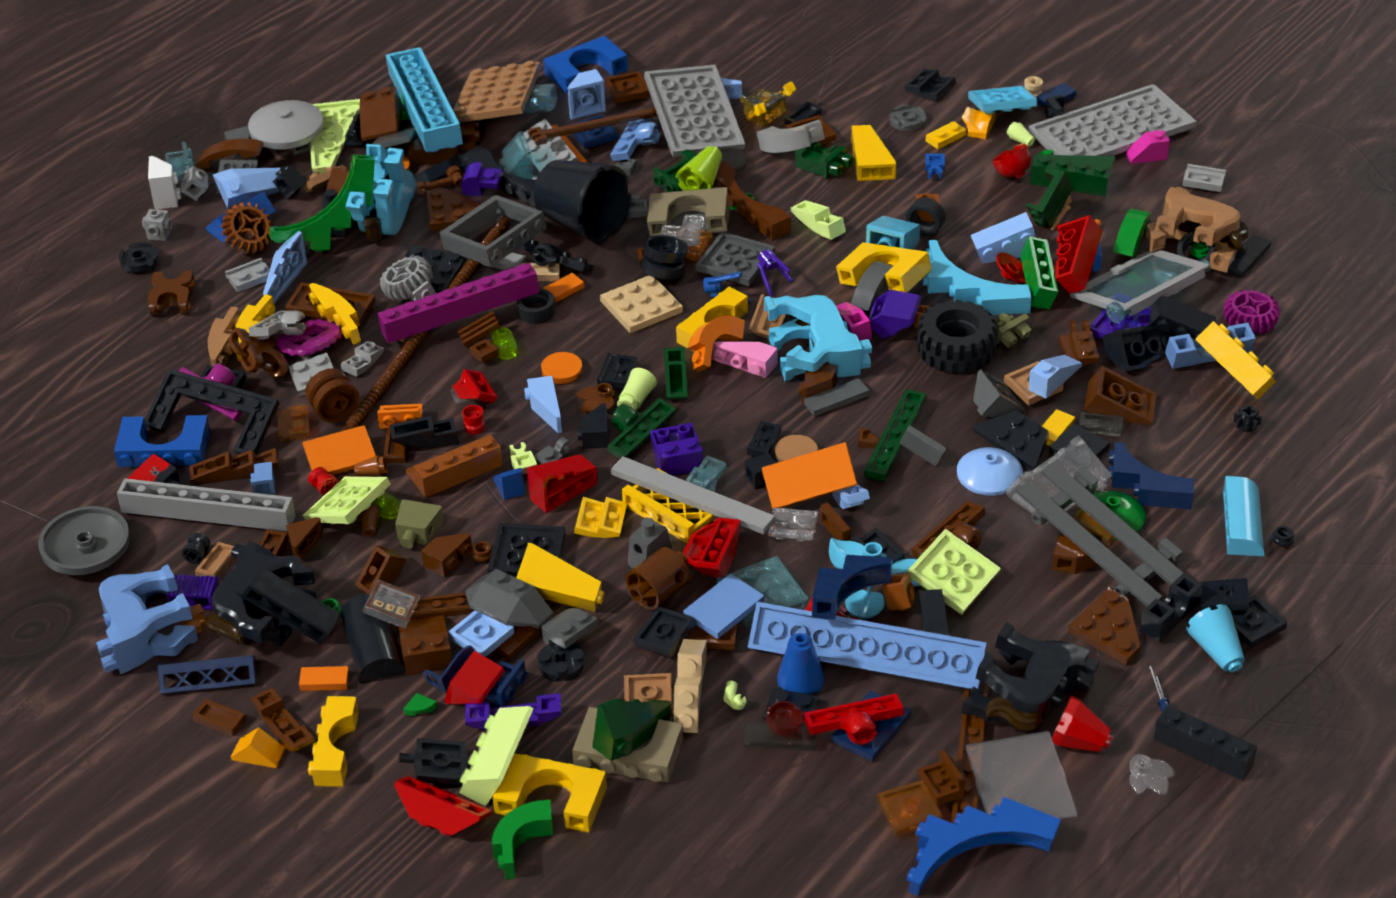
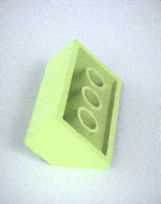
[459,706,534,806]

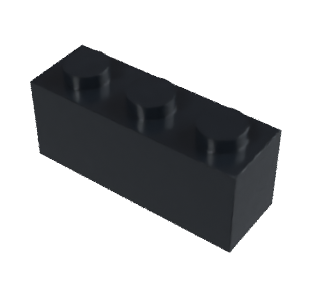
[1149,295,1216,340]

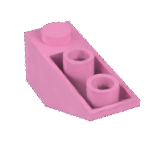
[711,342,778,378]

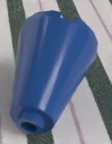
[777,633,824,695]

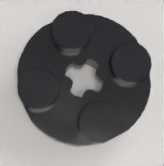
[119,242,159,274]
[537,642,585,682]

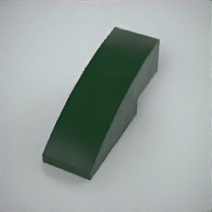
[664,347,688,400]

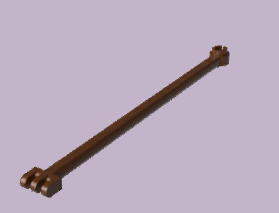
[527,107,658,145]

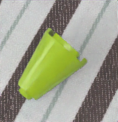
[676,146,722,191]

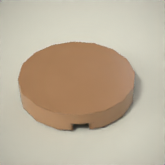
[775,435,818,462]

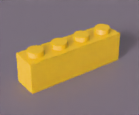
[1195,321,1276,400]

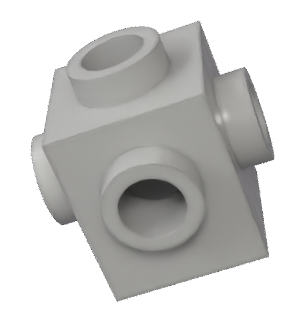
[180,166,209,201]
[142,209,172,241]

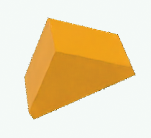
[231,727,285,768]

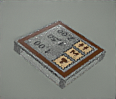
[363,580,421,629]

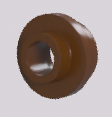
[471,541,493,562]

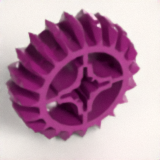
[1223,289,1280,335]

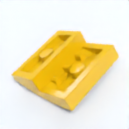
[574,497,627,538]

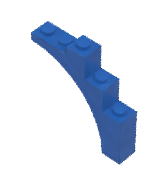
[906,797,1061,896]

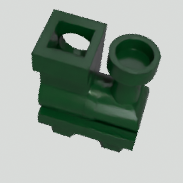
[795,142,853,179]

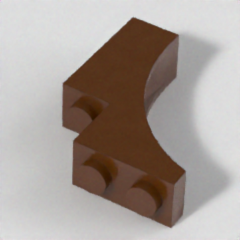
[408,120,480,165]

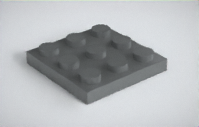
[695,231,775,286]

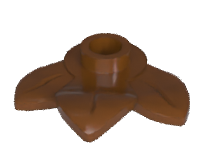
[575,383,615,413]

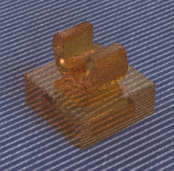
[179,604,204,633]

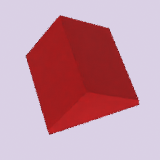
[444,651,505,704]

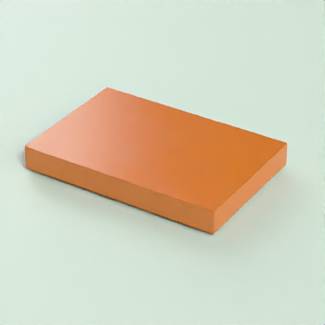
[302,425,376,475]

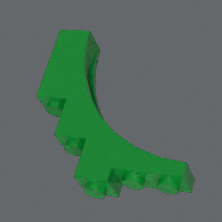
[269,154,375,252]

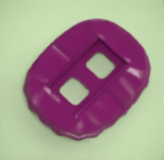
[275,319,343,357]

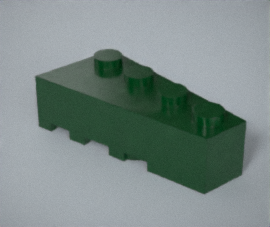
[1030,155,1115,197]

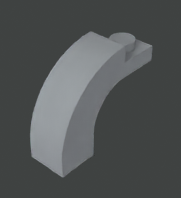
[756,120,825,153]

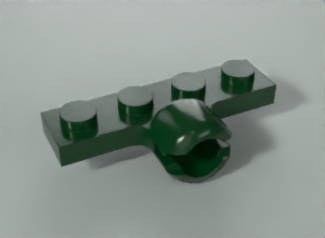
[607,398,677,459]

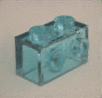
[523,84,558,114]

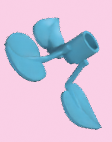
[829,538,920,619]

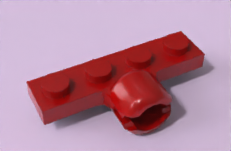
[803,694,904,745]

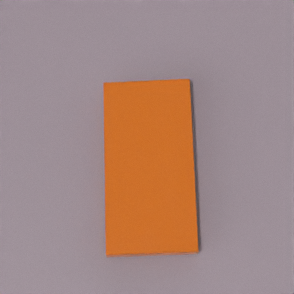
[762,442,858,510]

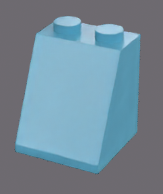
[866,216,920,250]

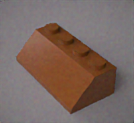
[406,434,503,498]

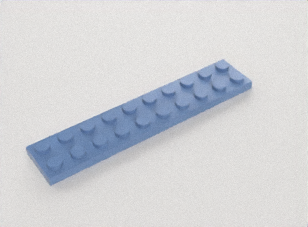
[748,602,988,690]

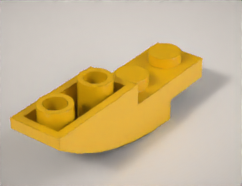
[309,283,361,345]
[235,294,275,362]

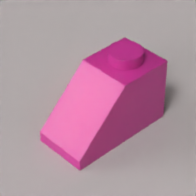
[1125,130,1170,164]

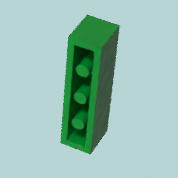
[1020,236,1058,310]

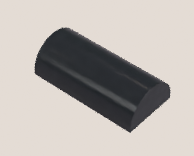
[341,594,405,683]

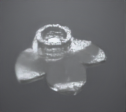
[1129,754,1175,795]

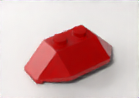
[683,517,741,578]
[394,776,492,836]

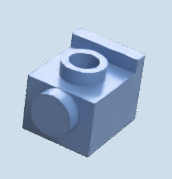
[250,462,276,495]

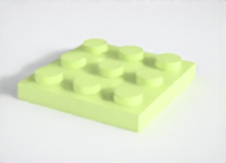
[303,476,391,525]
[907,529,1001,615]

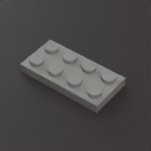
[514,119,579,172]

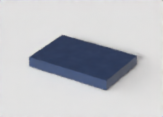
[831,690,911,762]

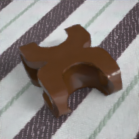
[148,270,195,315]
[229,327,288,379]

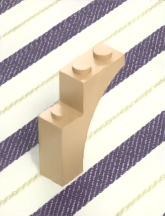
[674,639,707,733]

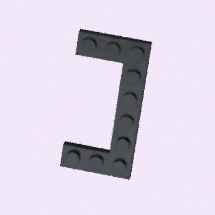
[145,369,280,455]

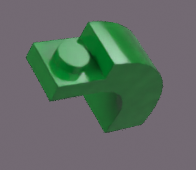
[1113,208,1153,257]
[492,800,553,880]

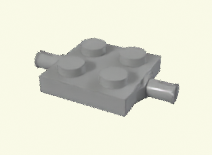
[288,353,333,397]

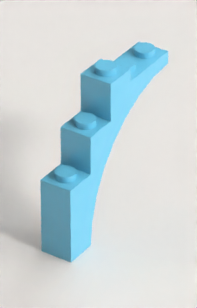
[922,240,1031,316]

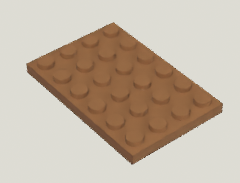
[453,61,541,123]

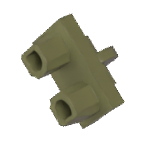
[996,313,1032,348]

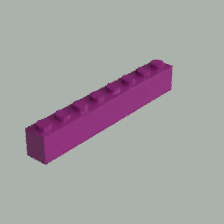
[377,263,540,343]

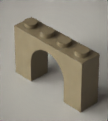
[647,187,730,237]
[572,707,683,783]

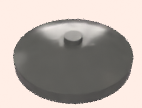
[38,506,130,575]

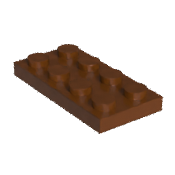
[285,282,376,326]

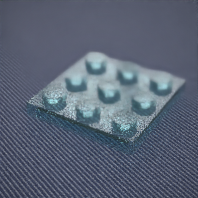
[716,556,809,629]

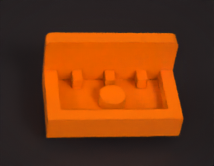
[377,404,423,429]

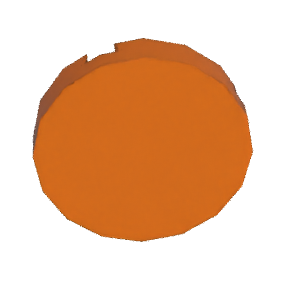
[541,352,583,384]

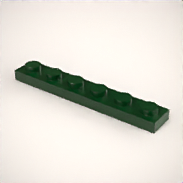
[864,389,926,482]

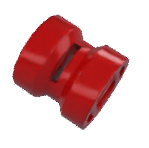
[462,405,485,435]
[308,467,338,496]

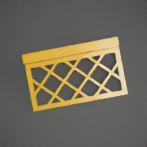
[622,468,717,544]

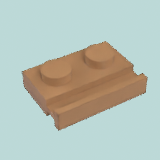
[303,164,343,193]
[748,294,786,339]

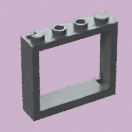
[440,195,547,267]

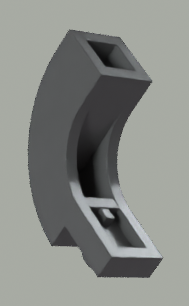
[851,261,894,311]

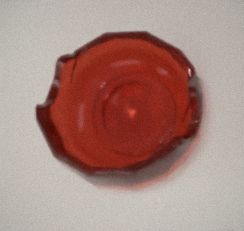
[766,701,803,736]

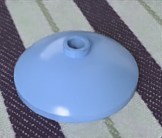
[957,447,1023,496]

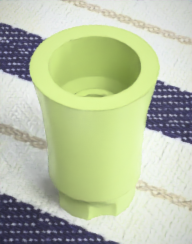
[617,368,657,410]

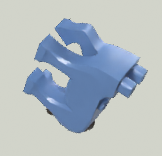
[96,565,198,674]

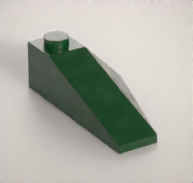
[592,699,672,761]

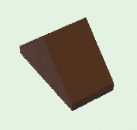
[286,517,323,559]

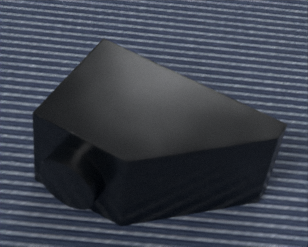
[577,403,608,449]

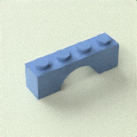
[1165,323,1256,369]

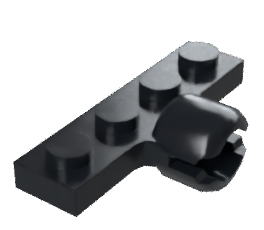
[519,239,594,273]

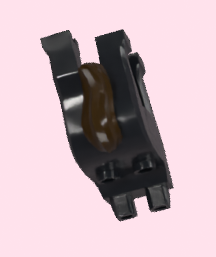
[205,541,317,647]
[961,621,1100,732]

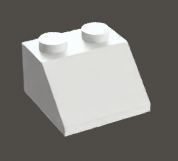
[148,156,181,209]

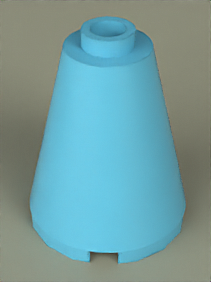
[1186,604,1245,673]

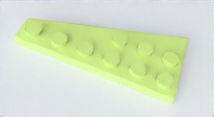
[310,99,360,174]

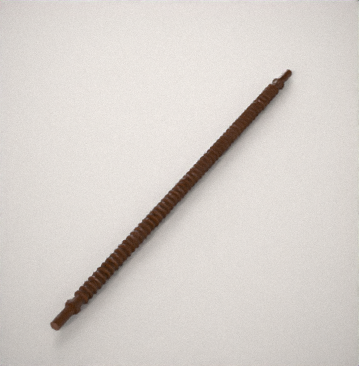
[341,215,511,431]

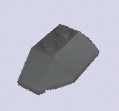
[465,569,553,628]

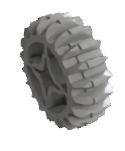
[380,255,433,301]

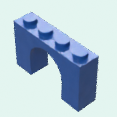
[543,36,628,94]
[114,415,211,467]

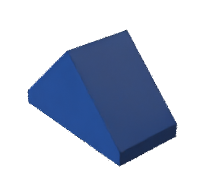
[493,468,525,500]

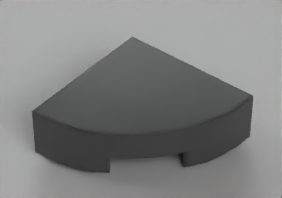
[614,159,638,176]

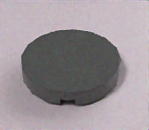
[889,104,926,131]

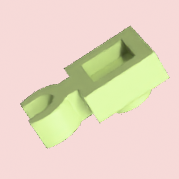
[510,442,537,474]

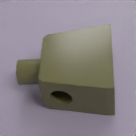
[395,499,444,549]

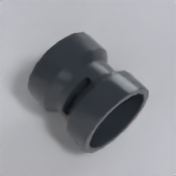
[182,533,211,564]

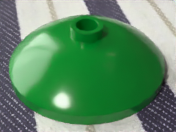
[1078,490,1146,540]

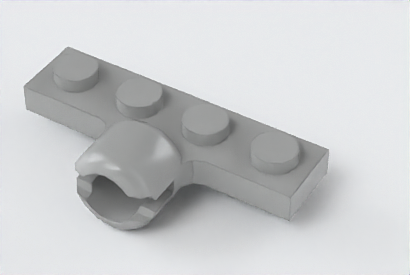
[249,311,306,339]

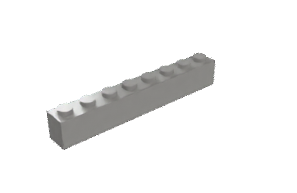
[117,478,296,531]

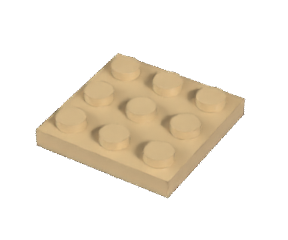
[600,275,683,334]

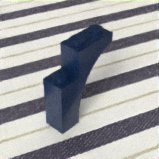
[1108,442,1194,510]
[812,554,892,619]

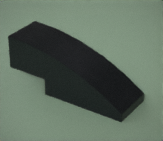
[389,416,459,447]
[918,589,949,636]

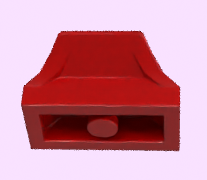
[452,369,497,404]

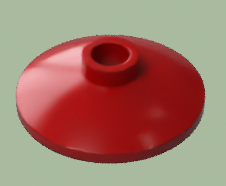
[996,252,1026,284]

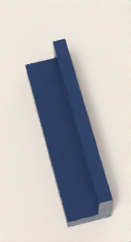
[158,655,256,694]

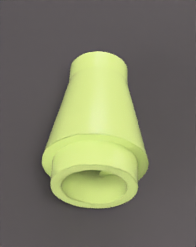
[1007,122,1035,147]

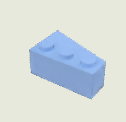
[971,212,1037,263]

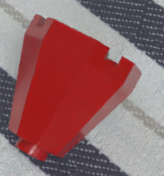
[1050,696,1113,752]

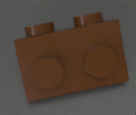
[917,750,967,806]

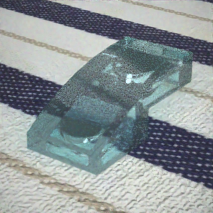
[686,456,727,489]

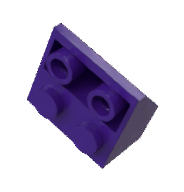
[868,290,922,340]
[650,423,703,476]

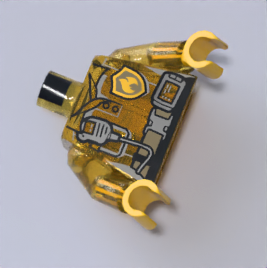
[740,82,796,128]

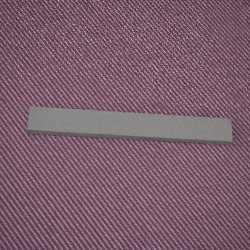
[611,456,775,535]

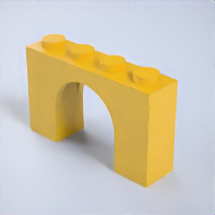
[836,242,932,292]
[493,753,607,832]

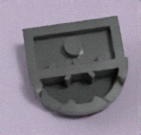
[542,608,598,649]

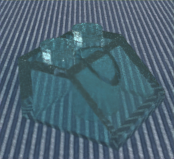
[500,131,533,179]

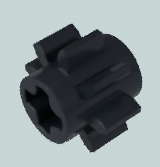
[1233,406,1262,432]

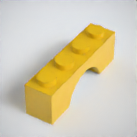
[676,287,748,352]
[308,696,359,787]

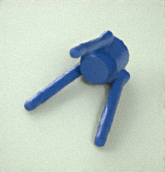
[703,272,751,303]

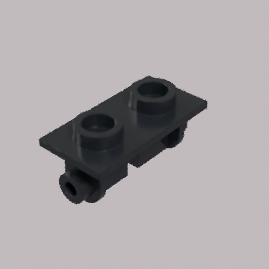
[344,113,363,146]

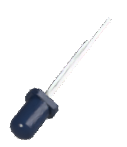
[1149,666,1170,712]

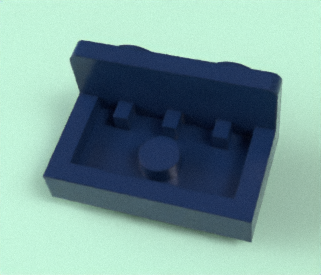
[483,660,527,707]

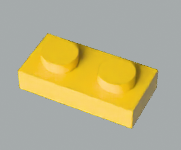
[926,121,966,149]

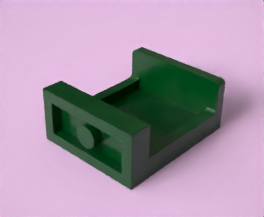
[653,149,696,192]
[1026,166,1073,228]

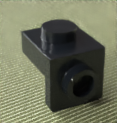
[1045,95,1064,119]

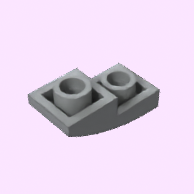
[341,341,384,377]

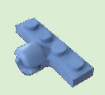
[610,117,660,161]

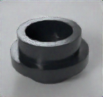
[1272,526,1295,546]

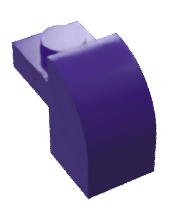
[461,162,502,197]

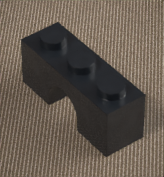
[1140,573,1203,642]

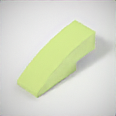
[791,200,846,240]

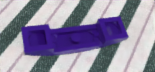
[465,693,561,730]

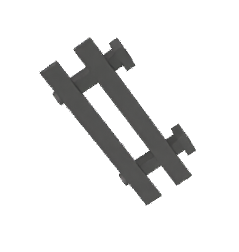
[1016,461,1183,607]

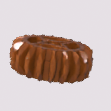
[221,202,274,255]

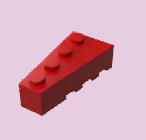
[1055,215,1103,294]

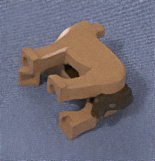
[1146,187,1249,273]

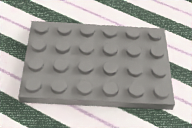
[644,65,745,157]

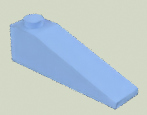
[213,168,287,209]
[263,231,307,304]

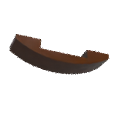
[194,138,264,170]
[251,688,315,752]

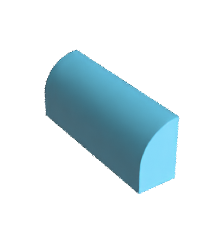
[1223,476,1264,556]

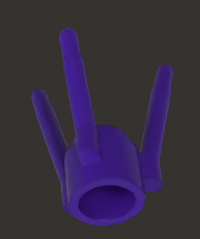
[757,249,793,297]

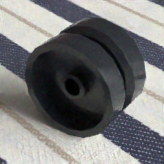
[641,235,688,279]

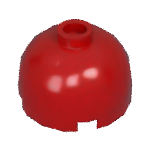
[992,143,1031,179]

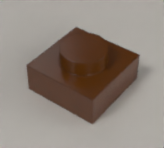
[469,339,499,363]

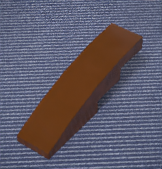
[189,448,280,483]

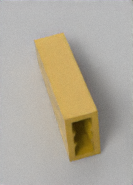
[851,125,896,181]
[516,543,605,612]

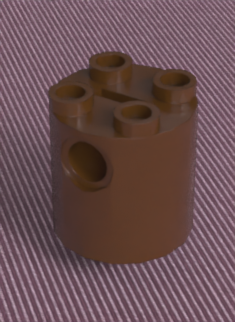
[625,547,692,610]

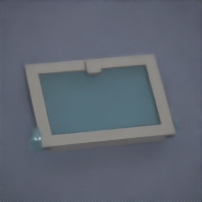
[1070,250,1211,323]

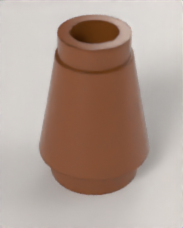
[354,455,388,477]

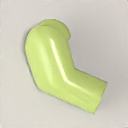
[723,681,747,710]

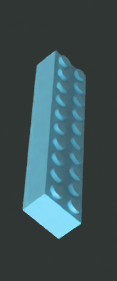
[386,47,463,152]

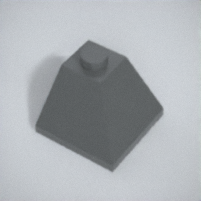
[973,369,1025,418]

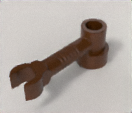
[417,165,464,196]

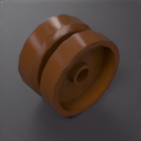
[305,368,360,423]

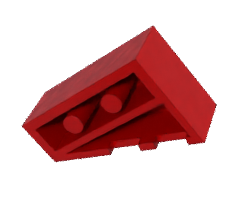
[527,454,598,513]

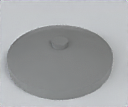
[248,100,324,149]

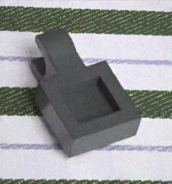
[534,437,571,465]

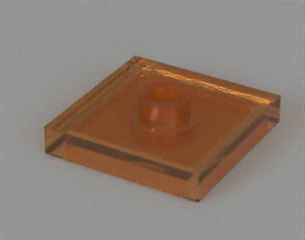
[877,780,943,836]

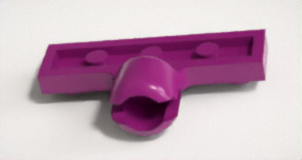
[179,364,243,422]

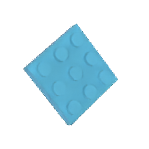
[968,86,1037,114]

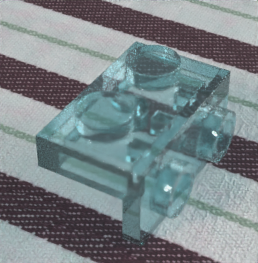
[165,141,194,180]

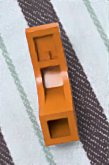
[688,316,745,372]

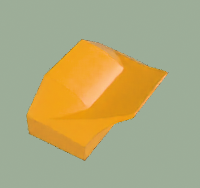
[962,107,996,139]

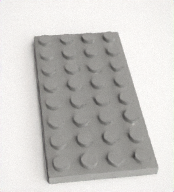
[1028,84,1196,156]

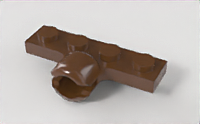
[912,501,986,558]

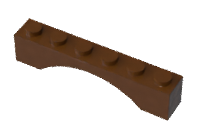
[712,161,791,240]

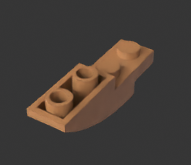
[208,307,240,366]

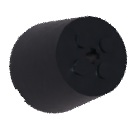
[534,160,631,243]

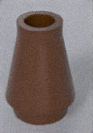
[359,503,381,537]

